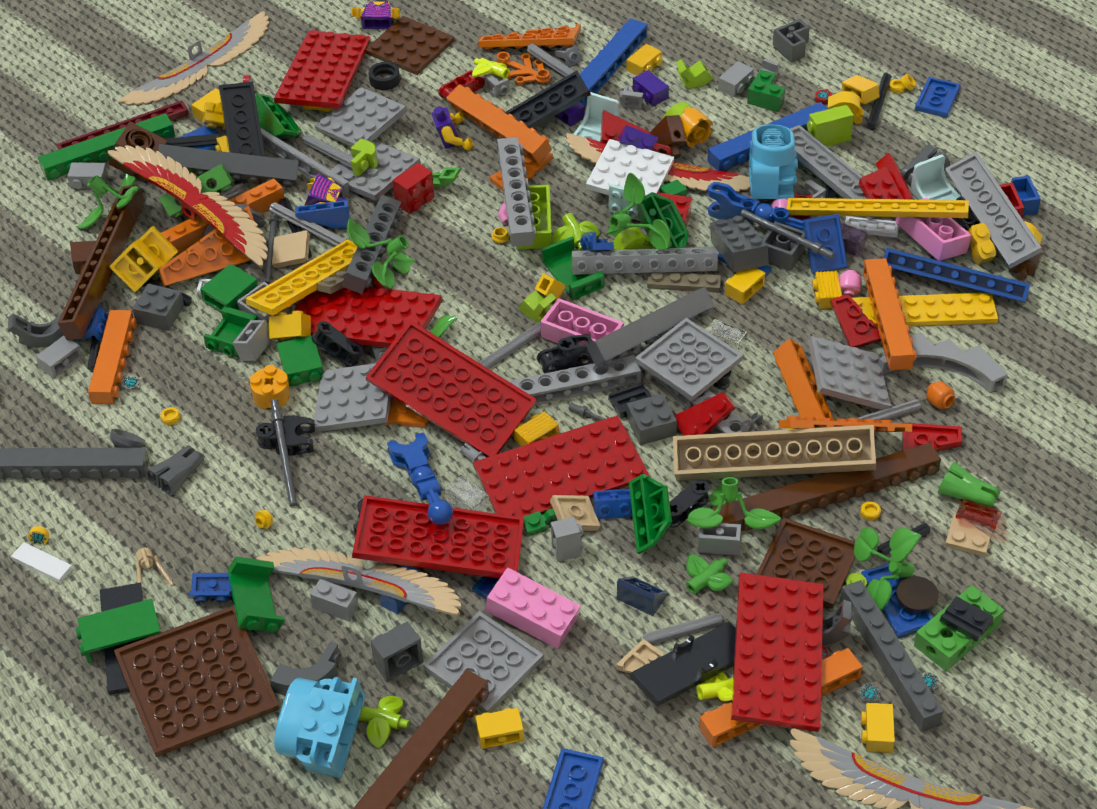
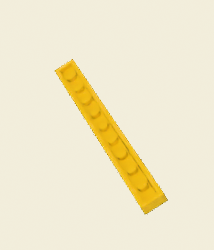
[786,198,969,218]

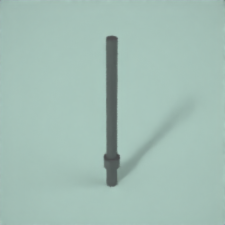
[740,209,835,259]
[263,213,280,285]
[270,399,297,506]

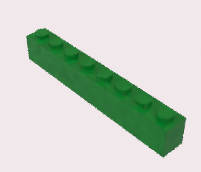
[38,113,175,181]

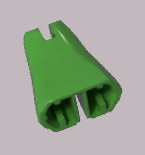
[938,462,1000,509]

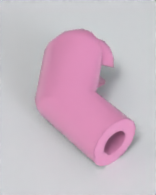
[498,202,508,225]

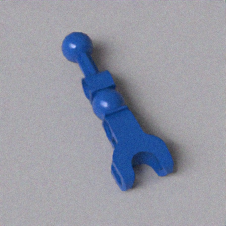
[708,182,804,231]
[387,432,453,525]

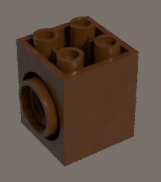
[109,121,167,183]

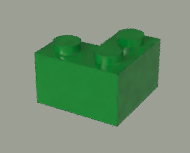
[747,70,786,112]

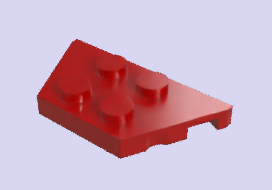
[858,167,904,200]

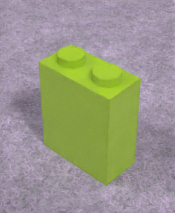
[807,105,854,147]

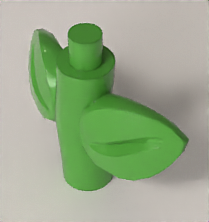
[685,553,733,595]

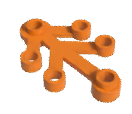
[497,52,551,86]

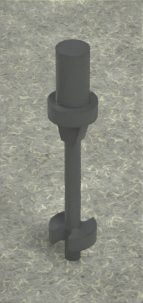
[568,403,605,421]
[740,412,763,432]

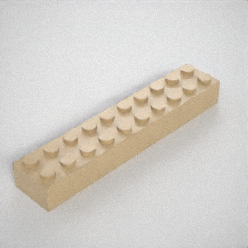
[673,425,876,481]

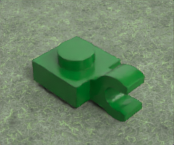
[523,508,558,536]

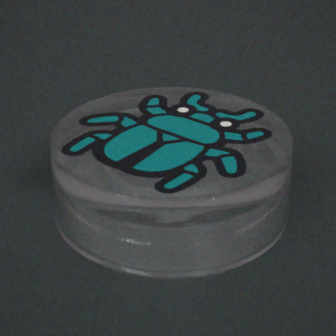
[121,375,141,393]
[920,672,939,694]
[858,684,881,705]

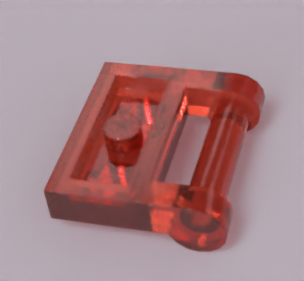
[955,500,1002,530]

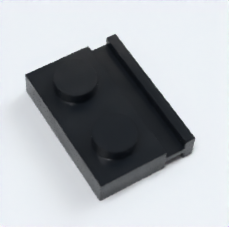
[608,382,652,418]
[940,596,994,642]

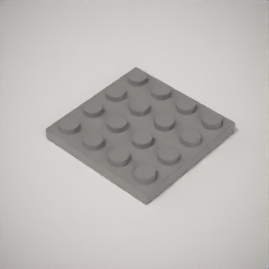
[315,87,407,147]
[331,140,421,201]
[635,318,743,401]
[808,336,891,410]
[314,363,391,432]
[423,611,544,713]

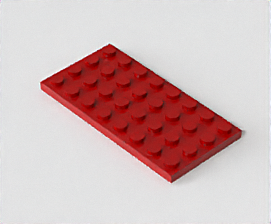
[274,30,371,109]
[291,287,443,348]
[365,320,537,457]
[473,415,649,517]
[352,495,524,578]
[731,572,823,732]

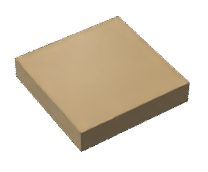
[272,230,310,268]
[550,495,600,531]

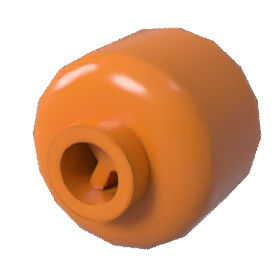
[926,381,955,410]

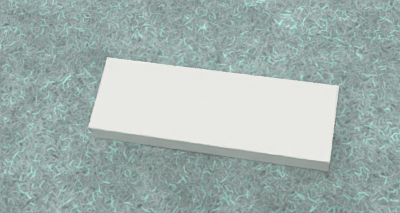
[844,216,899,238]
[11,542,73,583]

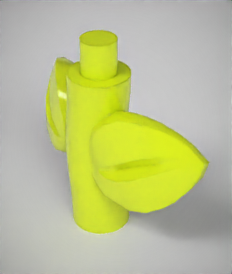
[472,58,510,79]
[696,672,733,701]

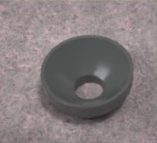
[110,429,145,448]

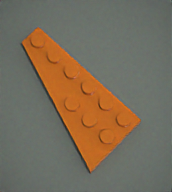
[478,24,581,49]
[158,205,254,287]
[779,416,912,433]

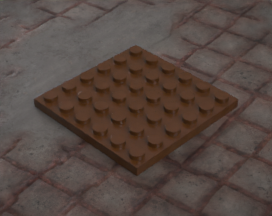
[114,606,280,757]

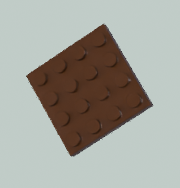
[365,16,455,75]
[756,518,856,609]

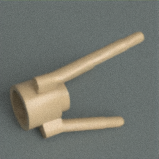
[135,547,174,586]

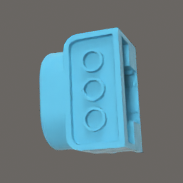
[749,124,798,199]
[274,677,366,778]

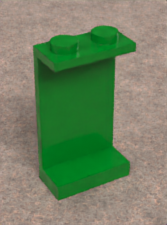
[541,236,604,300]
[227,556,285,633]
[75,599,161,663]

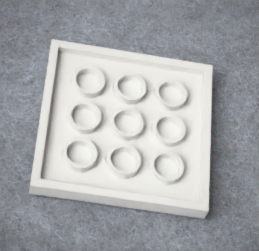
[586,139,674,195]

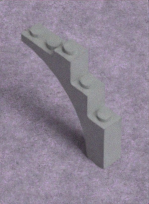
[879,332,1008,393]

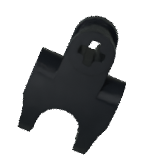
[536,334,594,374]
[256,415,315,456]

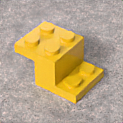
[109,226,179,292]

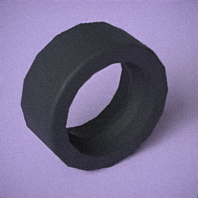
[368,62,400,90]

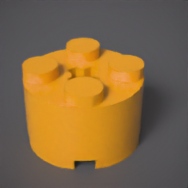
[680,107,713,148]
[249,365,290,409]

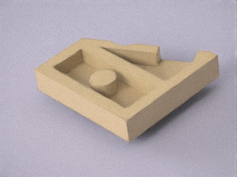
[945,513,990,557]
[616,639,665,673]

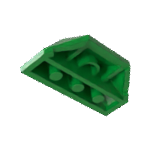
[255,93,302,140]
[637,192,689,249]
[629,474,672,554]

